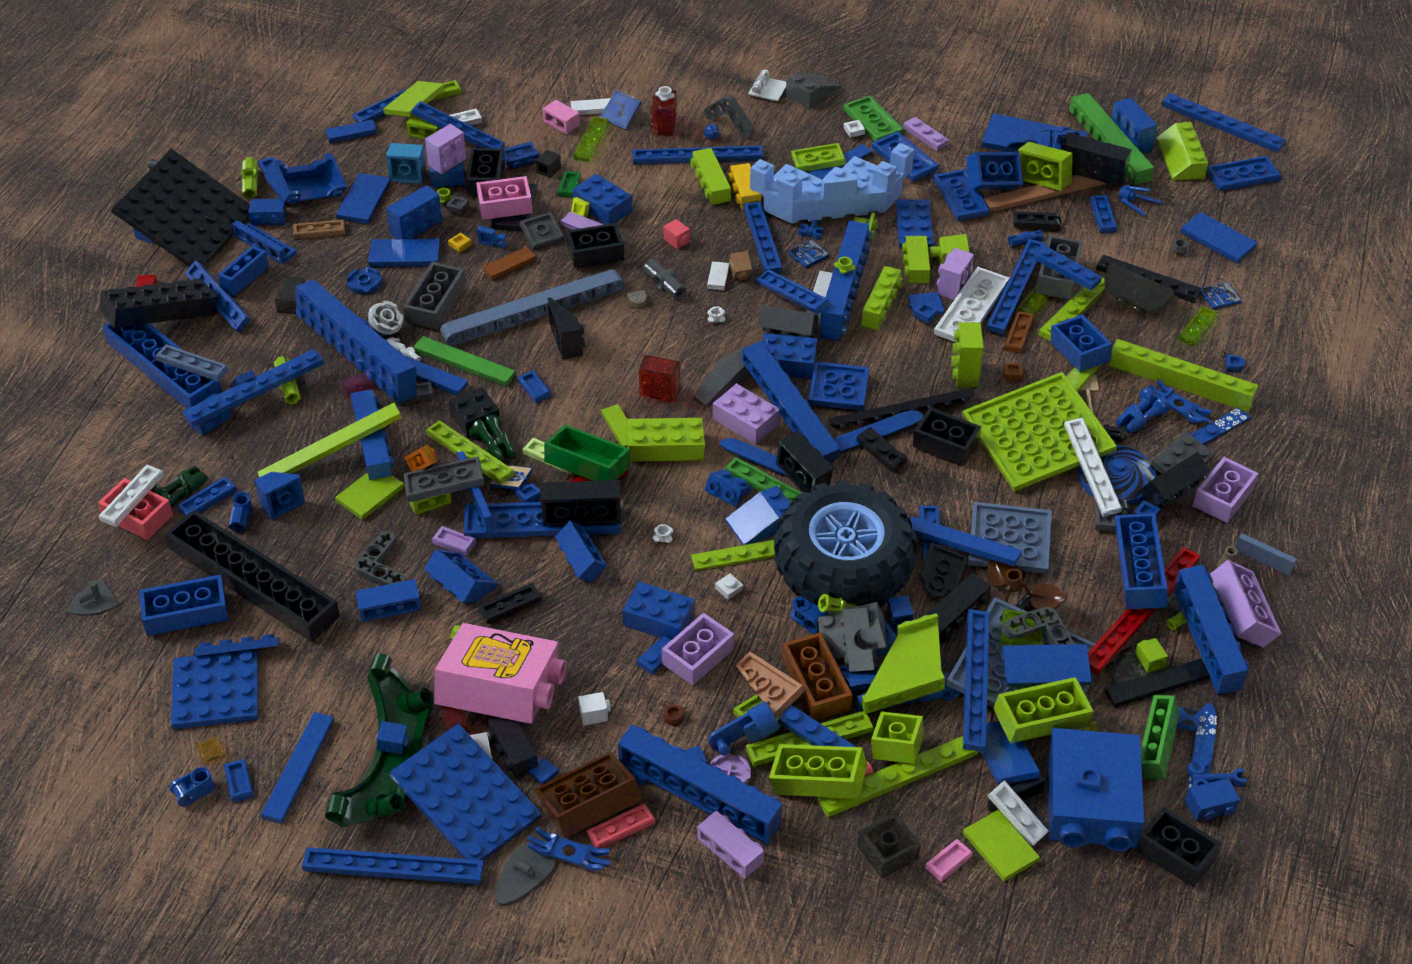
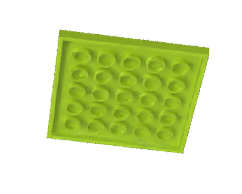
[962,372,1117,492]

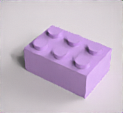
[713,383,780,445]
[1193,457,1259,523]
[662,613,734,686]

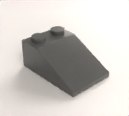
[786,72,841,109]

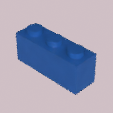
[218,245,269,296]
[555,521,607,582]
[355,579,421,622]

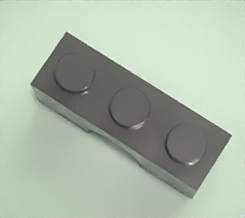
[840,605,878,672]

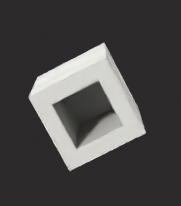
[578,692,611,726]

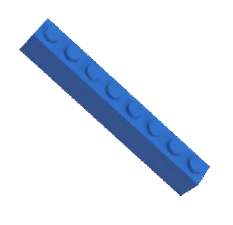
[741,341,840,462]

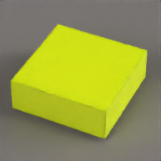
[571,197,590,218]

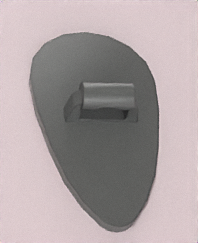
[496,842,556,905]

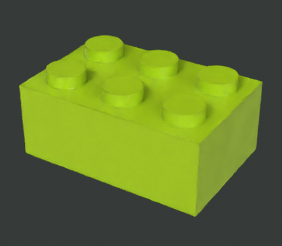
[1018,142,1072,191]
[951,322,984,387]

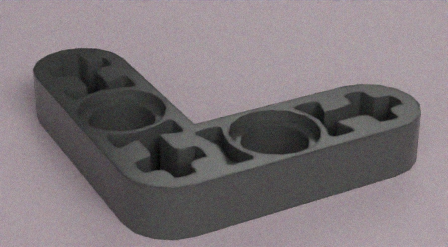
[704,94,755,139]
[354,531,406,586]
[1002,607,1074,645]

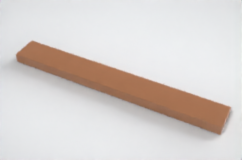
[983,175,1108,213]

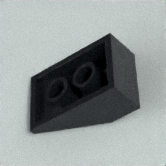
[547,297,585,360]

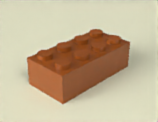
[781,632,852,720]

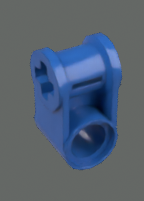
[790,596,829,634]
[169,767,215,807]

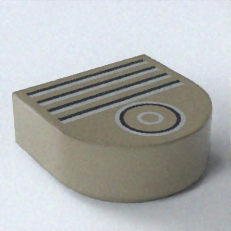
[627,290,647,308]

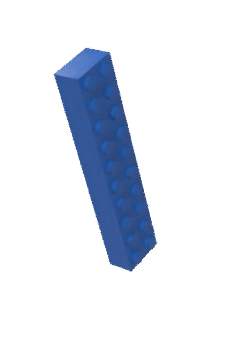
[295,279,417,404]

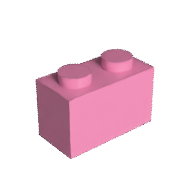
[543,100,580,134]

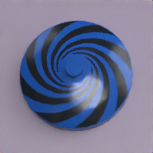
[1078,445,1156,505]

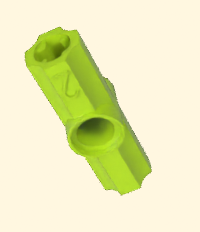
[241,157,259,200]
[274,356,301,405]

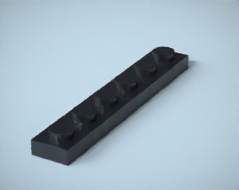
[1096,255,1202,304]

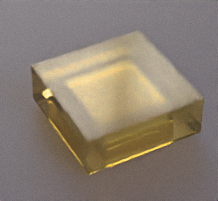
[196,736,224,764]

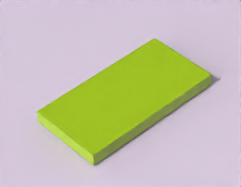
[383,81,445,117]

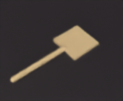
[1080,375,1099,413]

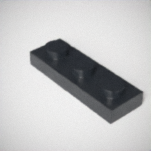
[478,583,542,625]

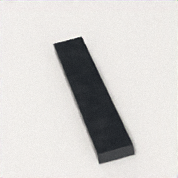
[1104,658,1210,708]

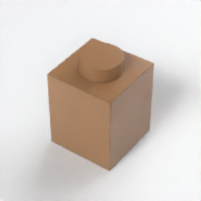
[729,251,752,280]

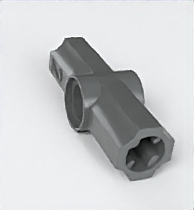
[644,258,686,300]

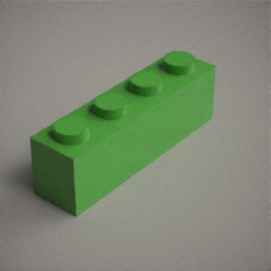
[1141,695,1180,780]

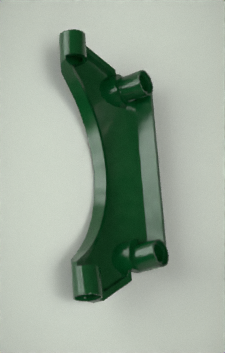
[325,653,434,828]

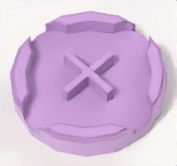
[710,753,751,785]

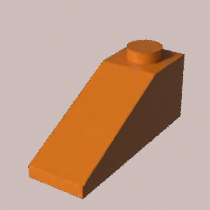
[404,445,437,472]

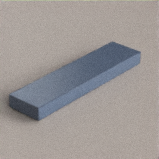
[156,344,229,382]

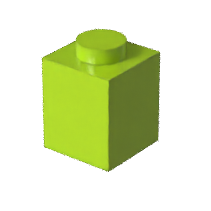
[1134,638,1168,675]

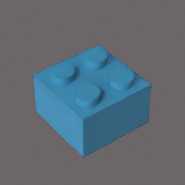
[386,143,426,184]

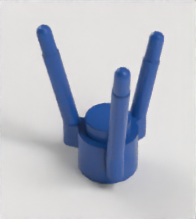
[1119,185,1162,216]

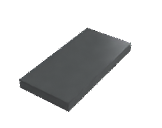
[404,456,485,502]

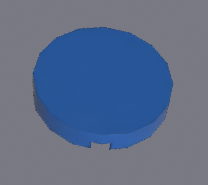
[347,267,382,295]

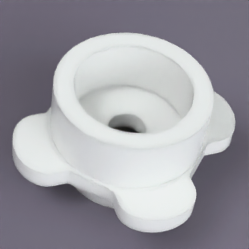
[656,86,675,101]
[707,307,725,323]
[653,524,673,543]

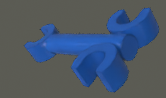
[798,220,824,240]
[1186,763,1247,787]

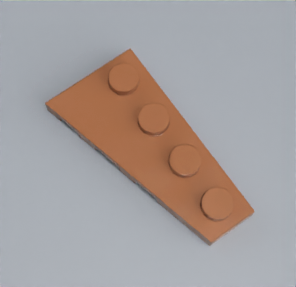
[736,651,805,719]

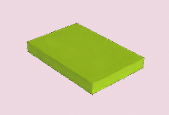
[791,143,846,172]
[335,473,404,520]
[963,809,1040,882]

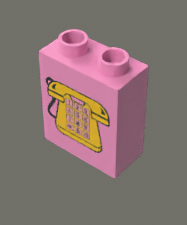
[434,623,566,724]

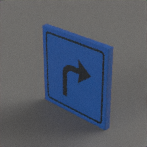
[600,90,642,130]

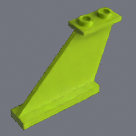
[862,613,945,714]

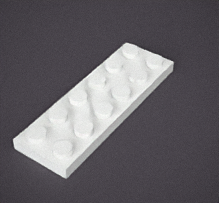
[934,267,1010,342]

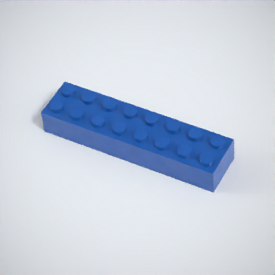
[820,221,872,341]
[103,323,222,409]
[618,724,782,845]

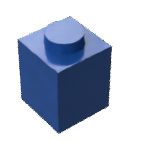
[887,596,914,630]
[377,721,410,754]

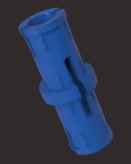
[1008,230,1044,247]

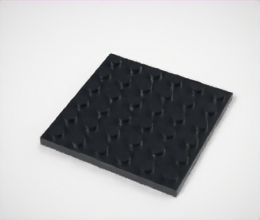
[111,149,250,267]

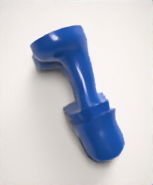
[1116,387,1170,434]

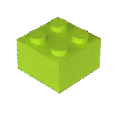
[871,712,924,764]

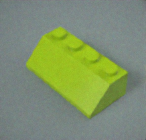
[1156,122,1208,181]

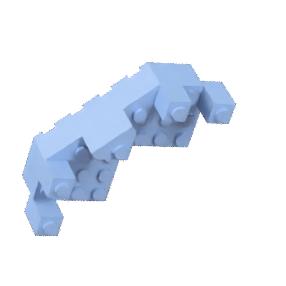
[750,143,914,224]

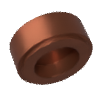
[663,705,684,726]

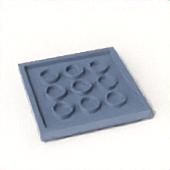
[968,502,1052,574]

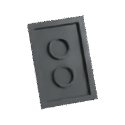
[1151,431,1215,474]

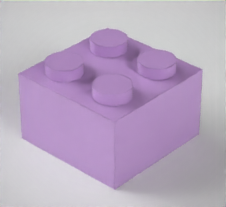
[425,124,466,174]
[937,248,974,300]

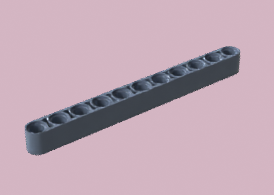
[440,269,624,346]

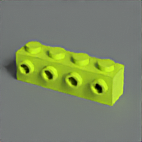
[690,148,731,205]
[862,266,903,330]

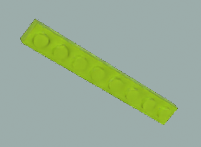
[691,540,775,571]
[817,736,979,818]

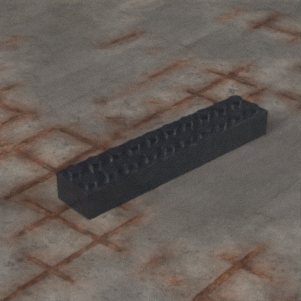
[165,510,340,642]

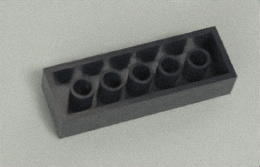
[99,279,217,328]

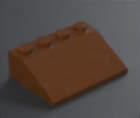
[534,751,643,839]

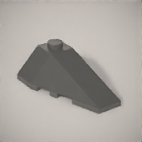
[693,347,752,407]

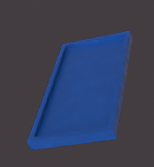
[981,113,1088,152]

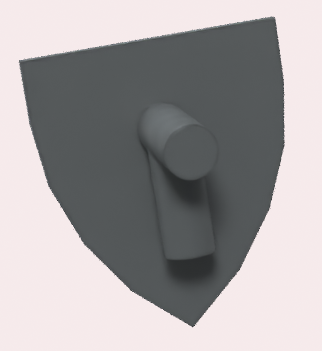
[67,579,119,615]

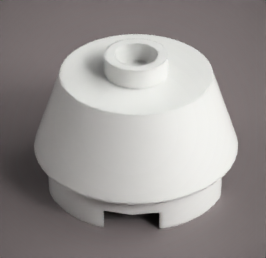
[368,301,403,337]

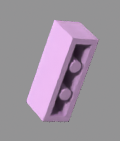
[697,811,764,879]

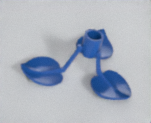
[1006,126,1080,148]

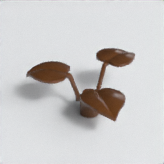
[983,560,1067,612]

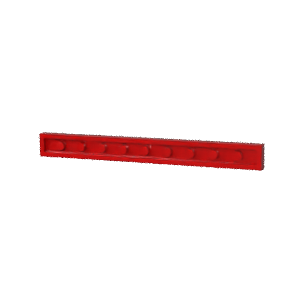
[1088,547,1201,675]

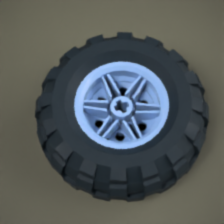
[774,481,917,607]

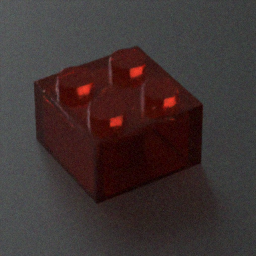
[650,89,677,136]
[639,355,681,403]

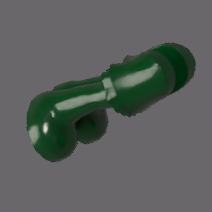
[469,415,516,463]
[150,466,208,509]

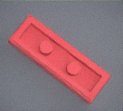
[586,803,655,849]

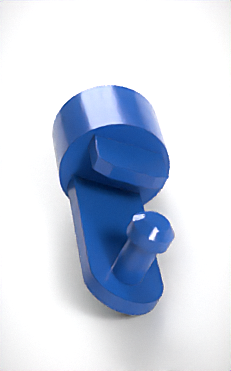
[708,701,780,755]

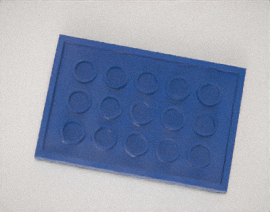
[390,723,542,861]

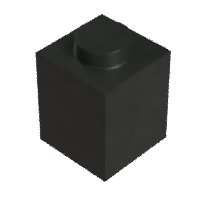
[536,150,561,178]

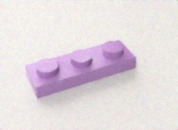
[903,117,949,151]

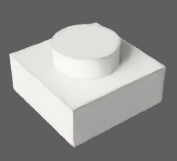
[844,120,865,138]
[715,573,743,600]

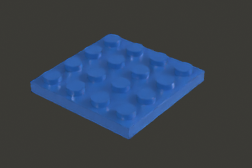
[171,649,258,729]

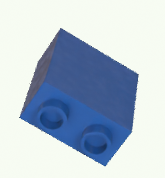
[1047,728,1144,851]

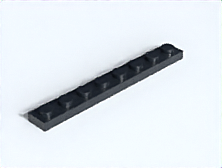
[829,388,975,428]

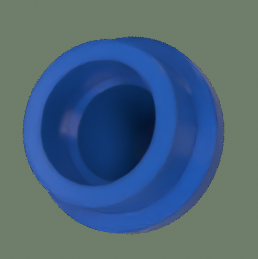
[704,123,720,140]

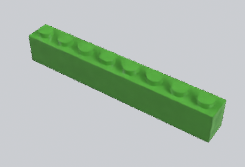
[1069,93,1154,185]

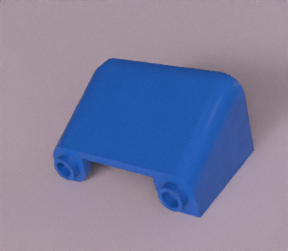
[265,153,348,204]

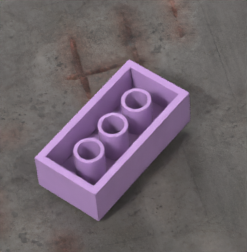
[1210,560,1282,648]

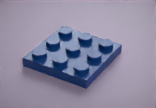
[808,362,869,411]

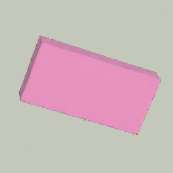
[925,839,973,882]

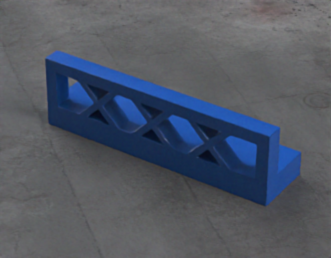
[232,220,297,264]

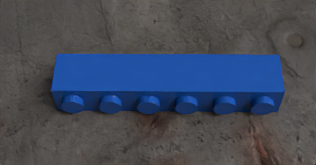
[350,390,394,480]

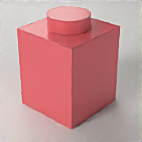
[663,219,690,249]

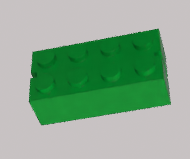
[544,424,630,481]

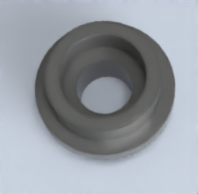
[1171,239,1189,254]

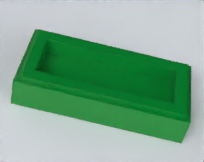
[558,171,581,198]

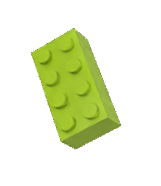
[626,418,705,462]
[993,677,1094,744]
[769,744,867,799]

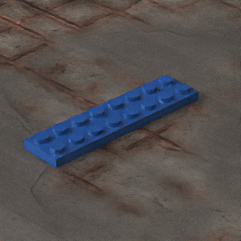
[464,502,621,538]

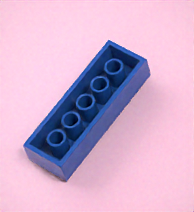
[1115,513,1167,609]
[1174,565,1249,695]

